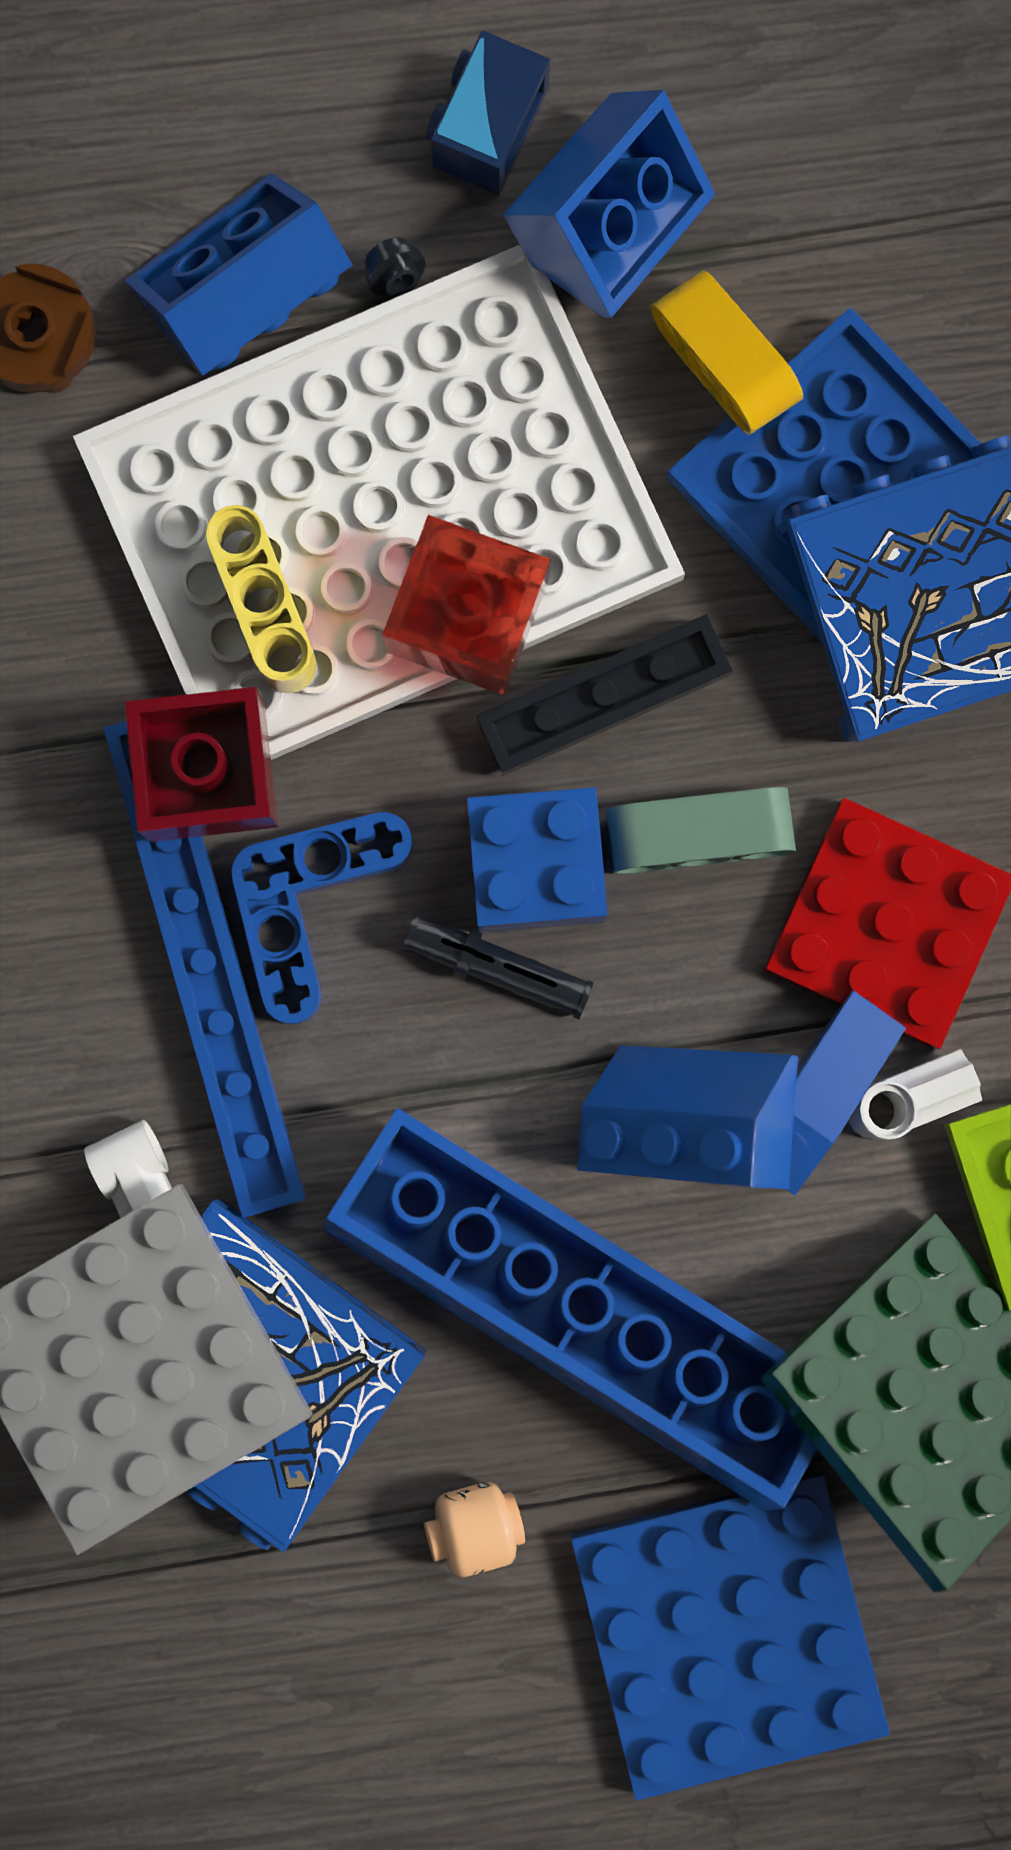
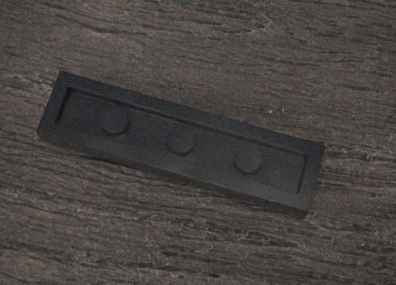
[476,614,733,776]

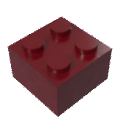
[125,687,278,842]

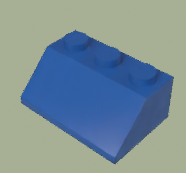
[503,90,715,318]
[124,173,353,376]
[577,1045,798,1189]

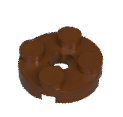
[0,263,96,393]

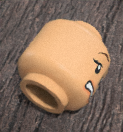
[424,1482,525,1578]

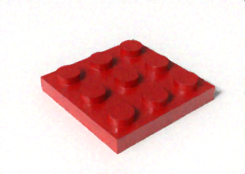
[763,798,1011,1050]

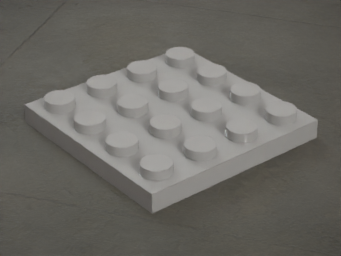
[0,1184,313,1555]

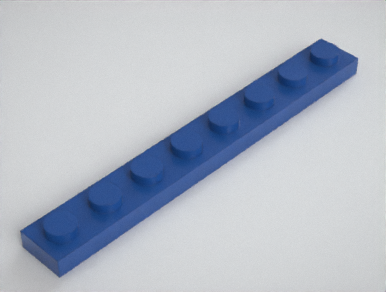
[103,721,307,1218]

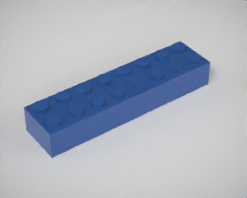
[322,1108,817,1511]

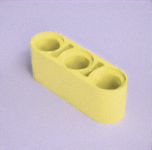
[206,505,317,694]

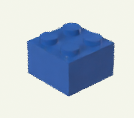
[467,787,608,933]

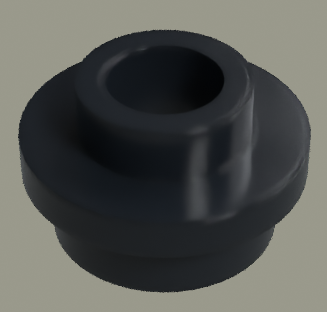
[365,237,426,297]

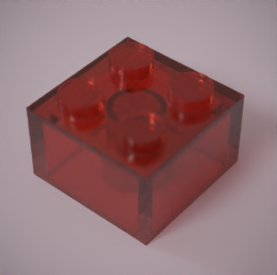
[382,514,551,696]

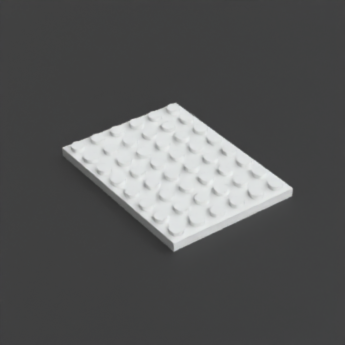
[73,245,685,760]

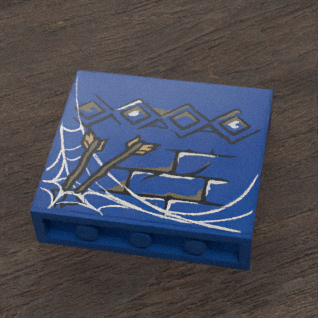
[777,435,1011,742]
[186,1198,427,1553]

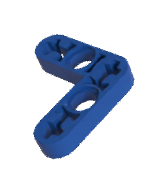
[232,812,413,1025]

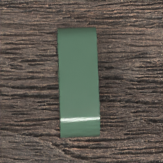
[606,787,796,874]

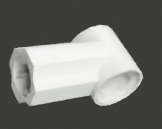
[848,1049,982,1140]
[84,1120,172,1218]

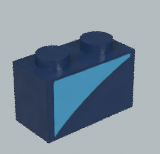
[426,30,550,195]

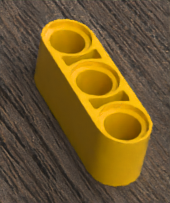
[650,270,803,435]

